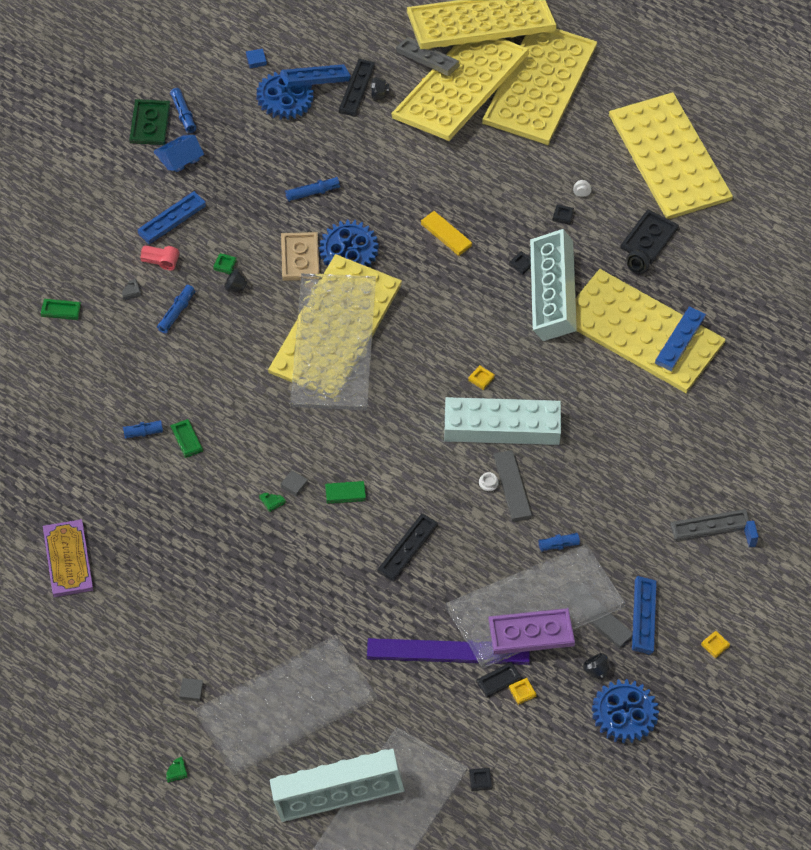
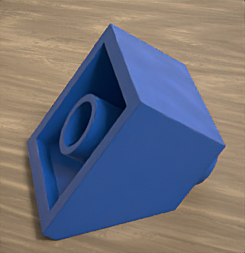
[153,135,204,172]

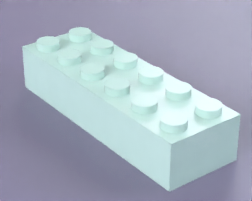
[530,229,577,341]
[444,397,561,445]
[270,749,405,822]

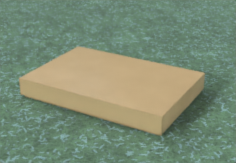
[281,232,319,281]

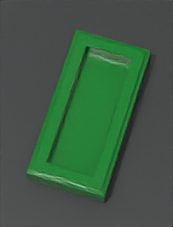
[41,299,81,320]
[170,419,203,458]
[325,481,366,504]

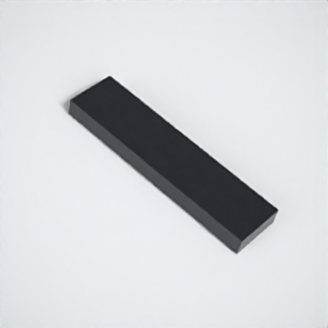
[338,59,375,117]
[377,513,438,582]

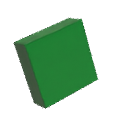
[213,253,237,274]

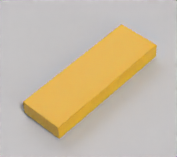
[421,211,472,256]

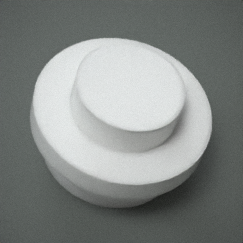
[573,180,591,197]
[479,472,498,491]

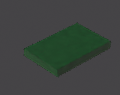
[129,99,171,145]

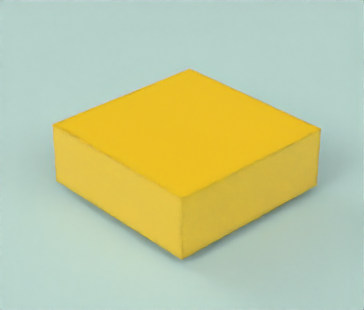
[468,365,495,390]
[701,631,730,658]
[509,678,536,705]

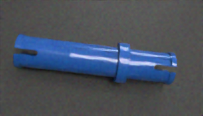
[170,88,197,133]
[285,177,340,202]
[157,285,196,334]

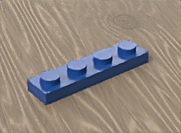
[280,64,351,87]
[137,191,206,245]
[655,306,706,372]
[632,576,656,655]

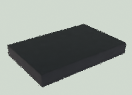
[620,209,679,265]

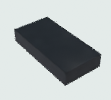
[476,662,522,698]

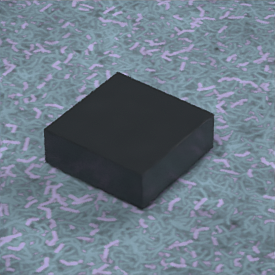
[552,204,574,225]
[509,251,531,275]
[469,768,492,791]

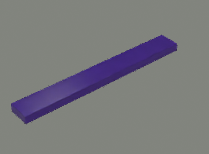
[367,638,529,665]

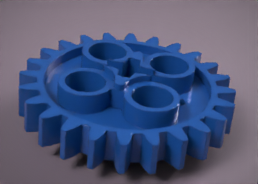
[256,72,313,120]
[319,220,379,267]
[592,679,659,743]

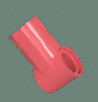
[140,245,180,271]

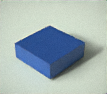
[246,49,267,68]
[744,521,759,547]

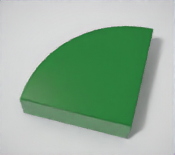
[259,493,286,512]
[166,757,187,783]

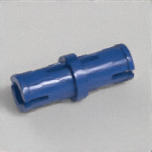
[123,420,163,439]
[538,532,580,552]

